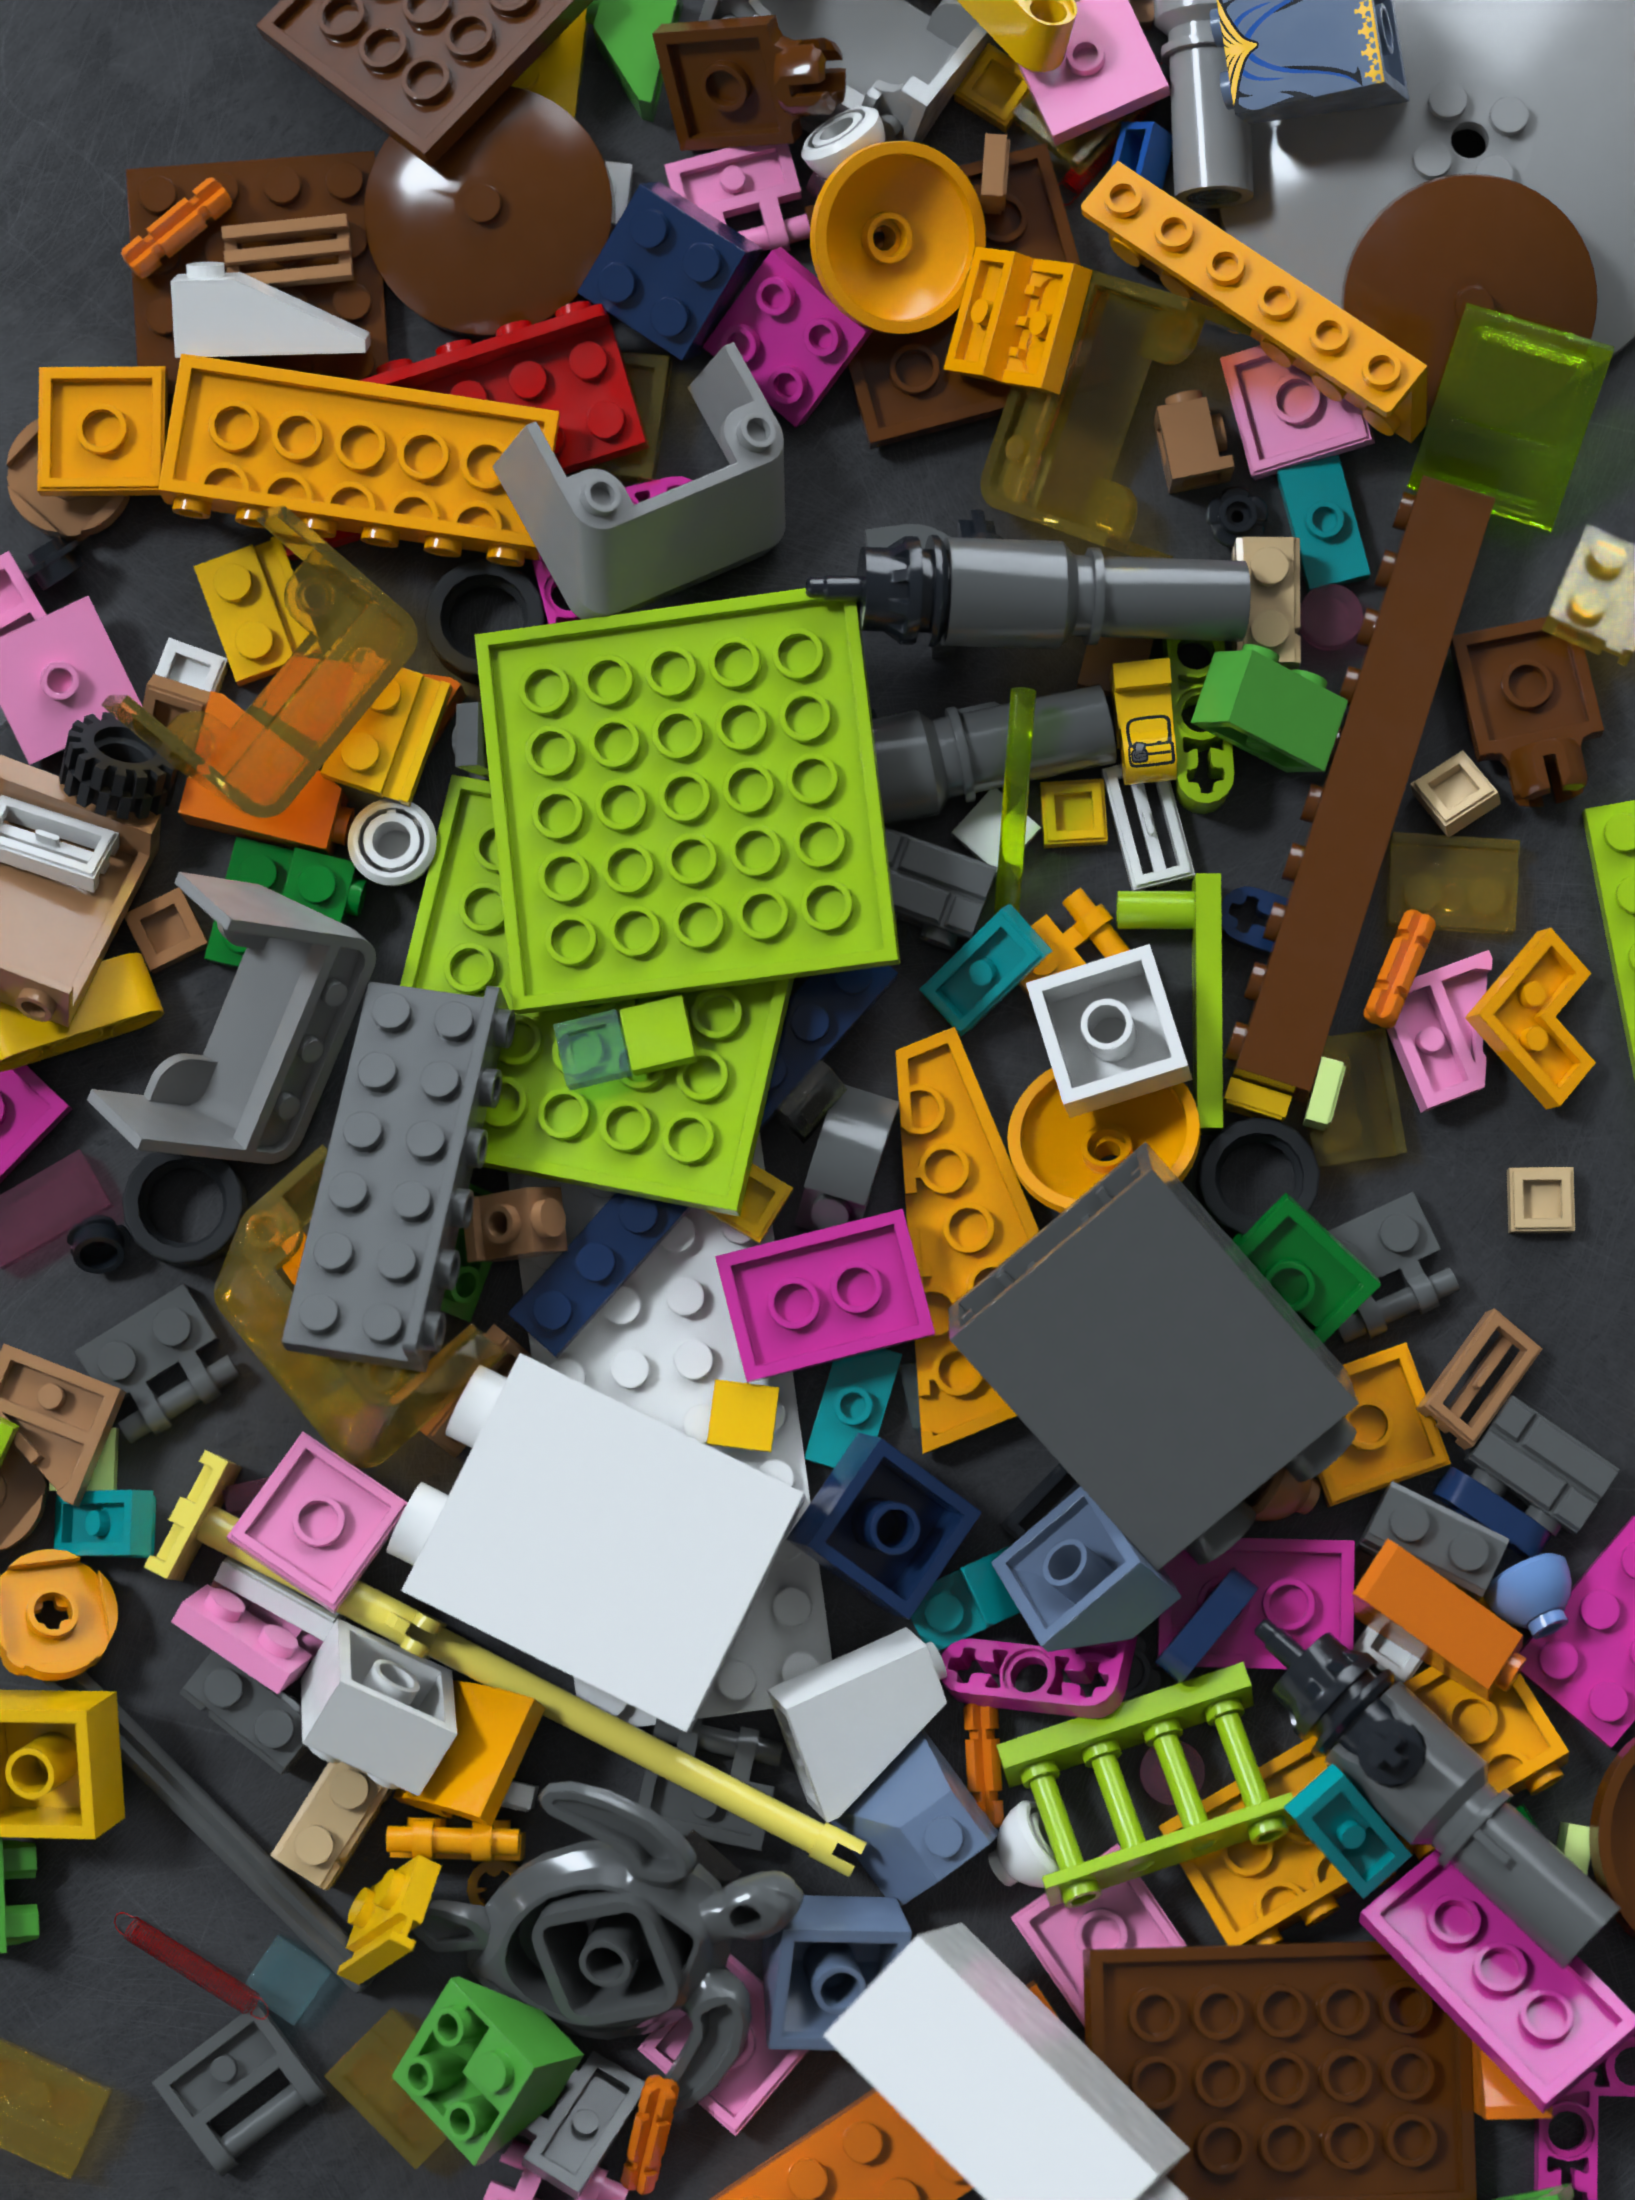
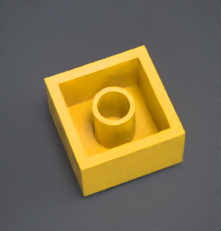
[0,1690,125,1839]

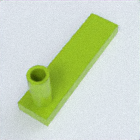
[1116,873,1223,1135]

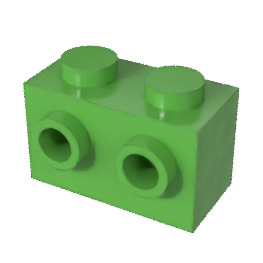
[1191,644,1348,772]

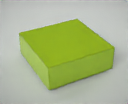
[619,995,698,1076]

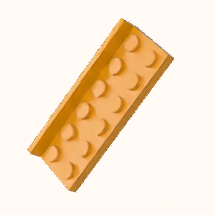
[1081,160,1427,443]
[158,354,560,567]
[1158,1666,1569,1945]

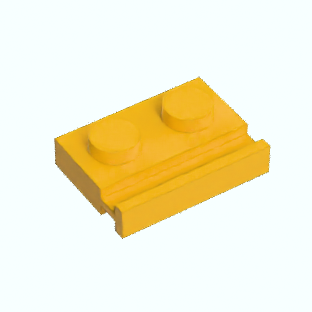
[193,535,324,687]
[320,654,453,807]
[337,1855,441,1985]

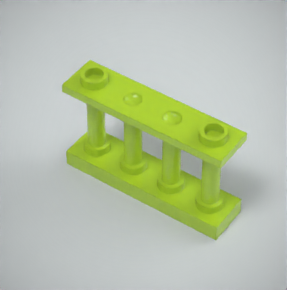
[996,1662,1297,1908]

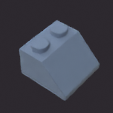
[762,1895,912,2050]

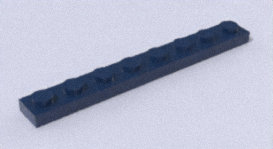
[508,965,898,1358]

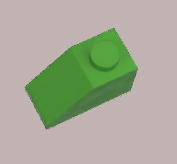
[586,0,683,122]

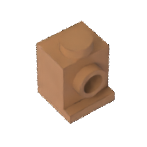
[1153,390,1235,494]
[464,1187,568,1262]

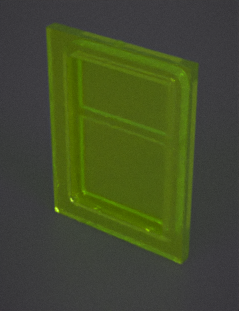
[1407,303,1614,531]

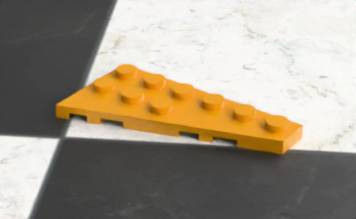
[895,1026,1039,1455]

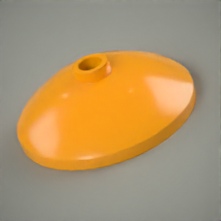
[810,141,986,334]
[1007,1068,1201,1213]

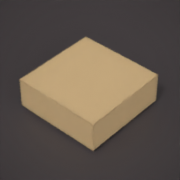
[1411,750,1501,838]
[1507,1167,1575,1233]

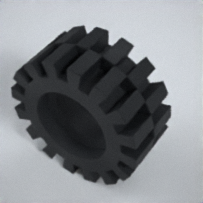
[59,712,182,820]

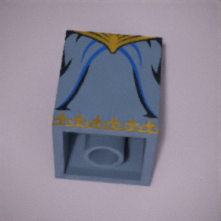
[1210,0,1410,124]

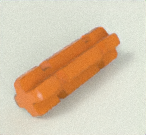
[121,177,232,278]
[1363,909,1436,1029]
[963,1704,1004,1828]
[620,2075,680,2195]

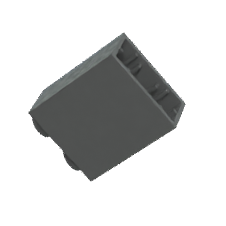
[948,1142,1359,1571]

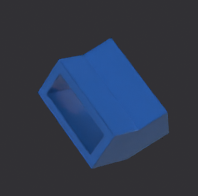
[1111,122,1172,189]

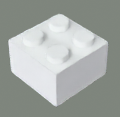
[1026,944,1193,1118]
[301,1618,457,1796]

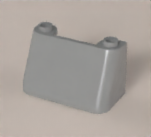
[698,0,991,144]

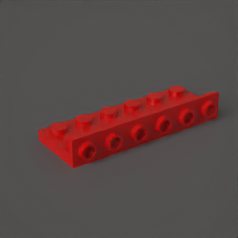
[277,301,650,561]

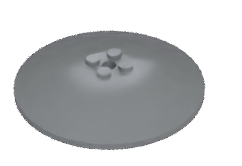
[1218,0,1635,384]

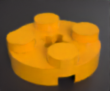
[0,1549,118,1681]

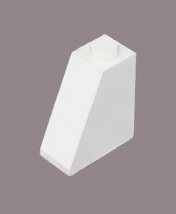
[767,1627,947,1823]

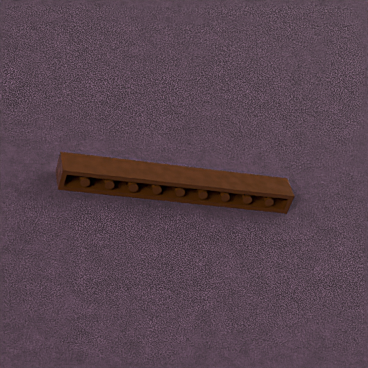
[1224,475,1496,1103]

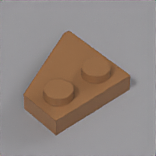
[0,1344,126,1507]

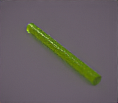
[994,687,1036,915]

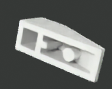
[171,262,371,358]

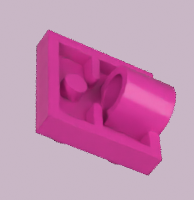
[702,247,873,427]

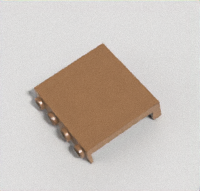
[0,754,161,1027]

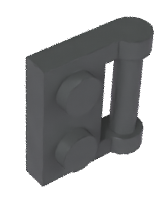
[151,2001,328,2176]

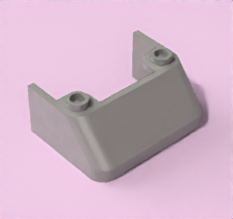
[492,342,786,619]
[87,872,376,1164]

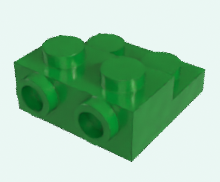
[204,837,368,969]
[1232,1192,1381,1343]

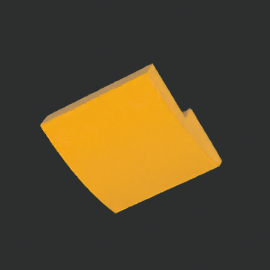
[943,247,1093,395]
[393,1681,545,1827]

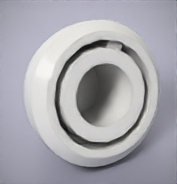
[801,106,885,179]
[348,798,437,887]
[989,1800,1059,1888]

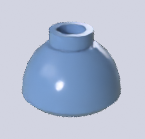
[1484,1553,1572,1639]

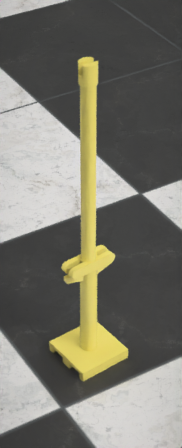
[144,1450,867,1877]

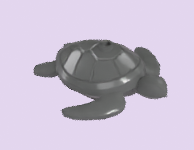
[412,1781,803,2113]

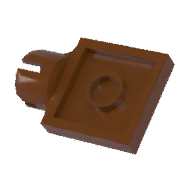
[652,15,846,151]
[1450,611,1604,807]

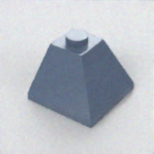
[991,1486,1182,1652]
[831,1729,999,1907]

